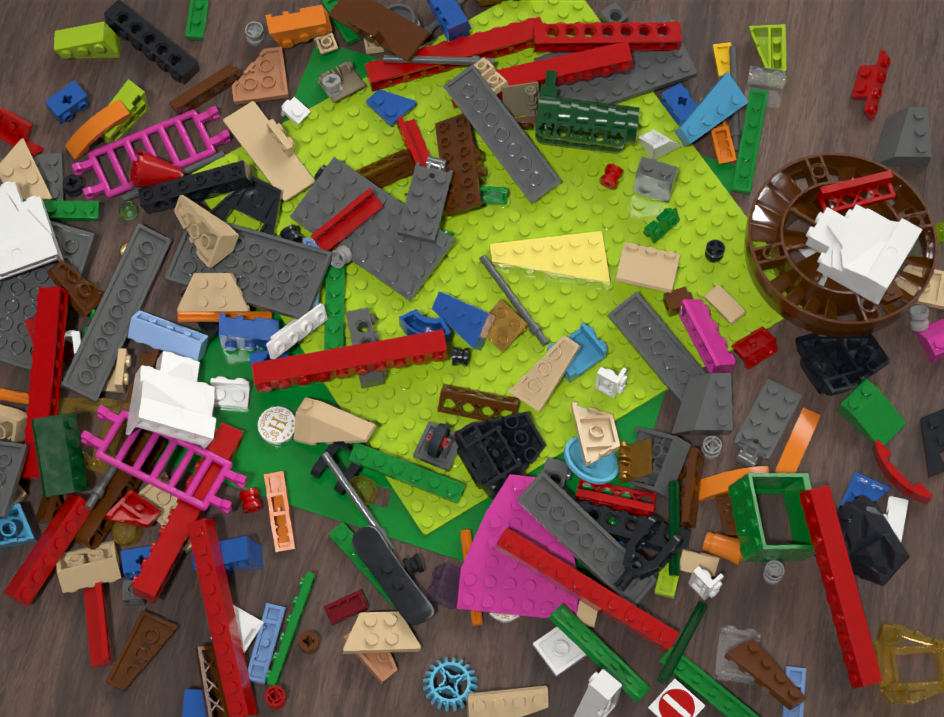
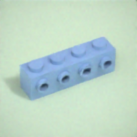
[128,310,209,362]

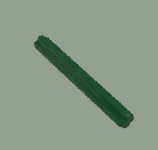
[668,481,680,577]
[657,602,708,685]

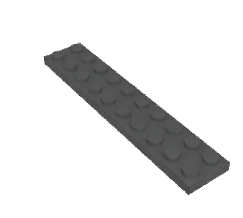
[60,223,172,403]

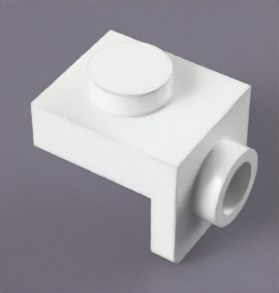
[281,97,311,126]
[64,330,82,354]

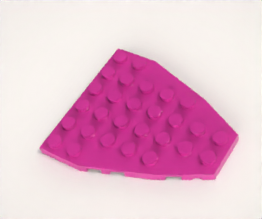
[456,474,578,619]

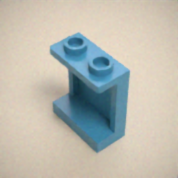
[546,322,607,383]

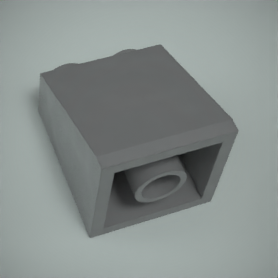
[633,157,680,203]

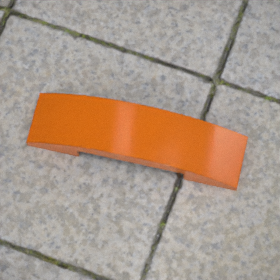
[65,99,131,161]
[699,466,770,502]

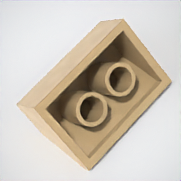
[615,242,680,293]
[56,540,122,593]

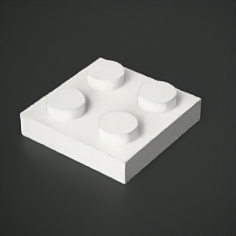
[533,627,587,677]

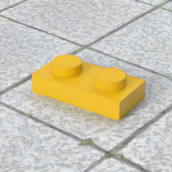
[712,42,731,79]

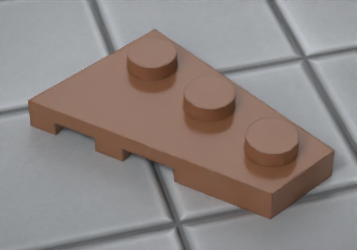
[343,632,397,685]

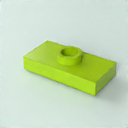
[654,562,679,599]

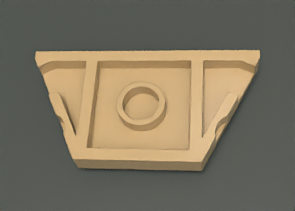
[0,139,53,200]
[895,264,944,310]
[177,273,250,312]
[570,402,620,466]
[343,612,421,654]

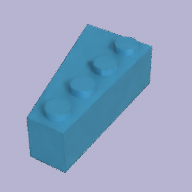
[674,72,748,147]
[0,503,37,549]

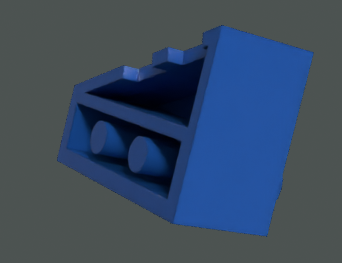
[427,0,471,41]
[432,291,496,351]
[219,313,280,351]
[192,536,264,572]

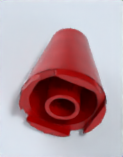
[130,150,183,187]

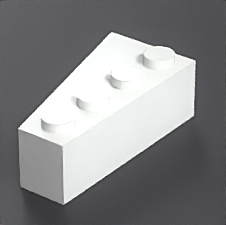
[574,669,622,717]

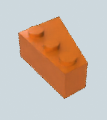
[265,5,332,49]

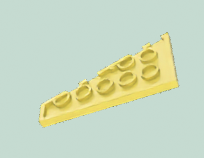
[490,231,610,285]

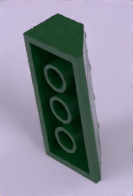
[31,413,89,498]

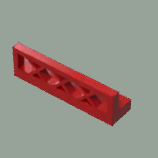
[397,116,434,178]
[816,170,896,213]
[310,188,384,252]
[575,479,657,517]
[83,582,112,668]

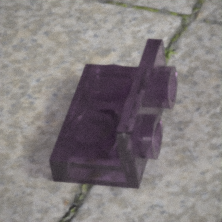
[426,563,460,610]

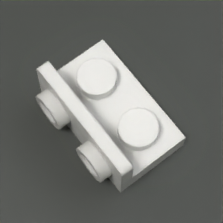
[594,367,628,399]
[210,377,251,409]
[688,566,724,601]

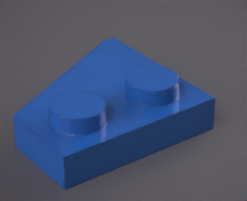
[366,89,417,127]
[839,472,890,508]

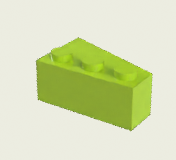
[54,22,121,59]
[749,24,787,84]
[100,79,149,144]

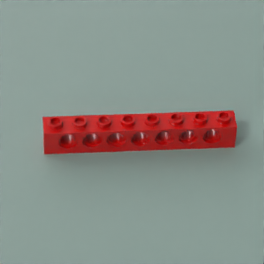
[533,21,682,52]

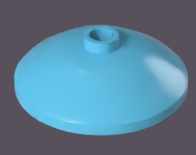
[564,436,618,484]

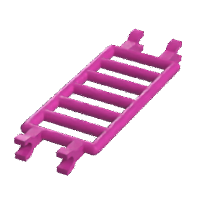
[72,106,231,201]
[81,405,247,515]

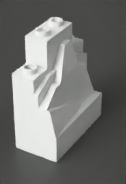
[0,182,64,280]
[806,204,922,305]
[126,351,216,456]

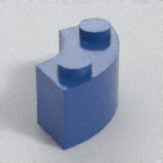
[399,309,451,343]

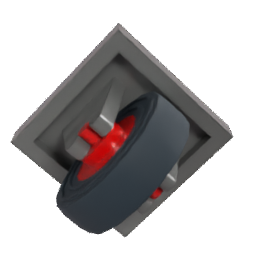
[413,421,458,472]

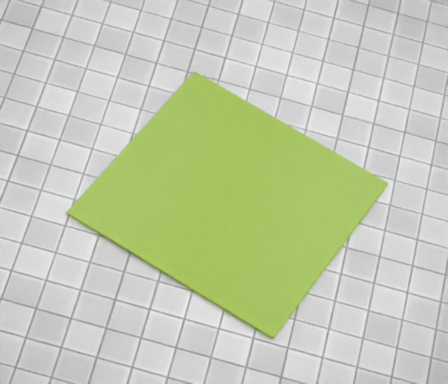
[192,0,804,535]

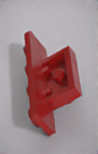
[851,50,891,121]
[0,108,43,157]

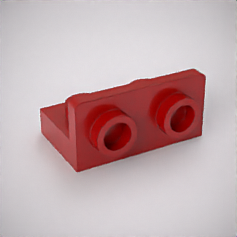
[731,326,778,370]

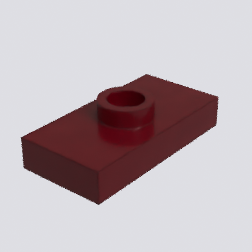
[323,590,368,626]

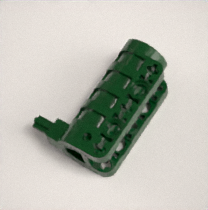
[535,69,640,154]

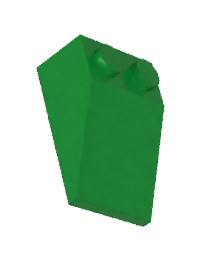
[837,379,907,446]

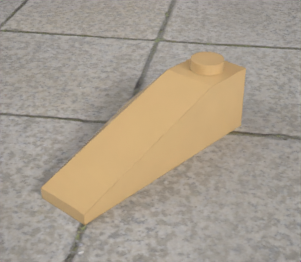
[174,195,239,268]
[294,397,376,445]
[0,405,27,444]

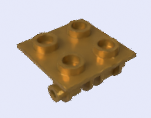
[487,299,528,353]
[617,438,653,484]

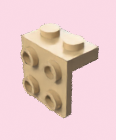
[101,348,131,393]

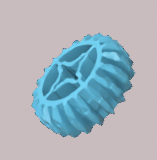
[423,657,478,712]

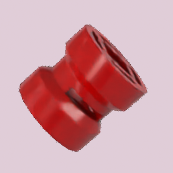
[599,164,623,190]
[239,488,262,514]
[265,686,286,710]

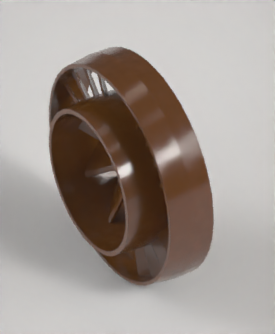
[744,153,938,337]

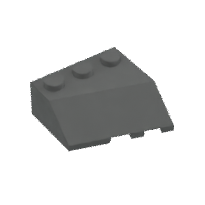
[874,107,932,167]
[671,373,733,435]
[628,426,691,498]

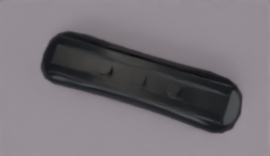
[352,525,434,625]

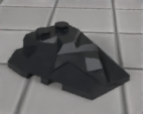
[795,333,890,396]
[454,412,546,500]
[813,495,910,586]

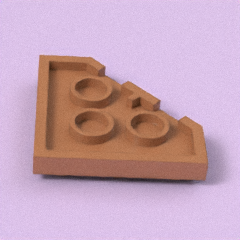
[232,46,289,105]

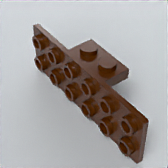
[329,0,430,62]
[435,114,486,216]

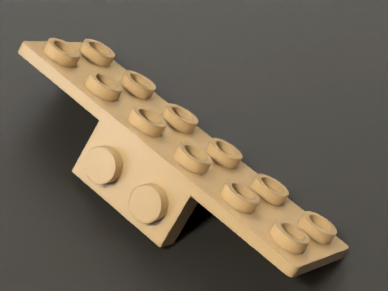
[223,101,315,202]

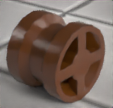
[299,631,320,655]

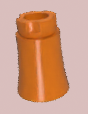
[702,532,742,566]

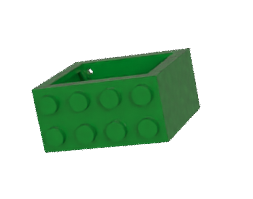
[728,473,815,562]

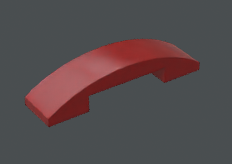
[872,440,933,504]

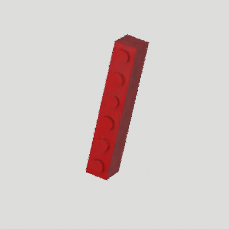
[3,494,94,607]

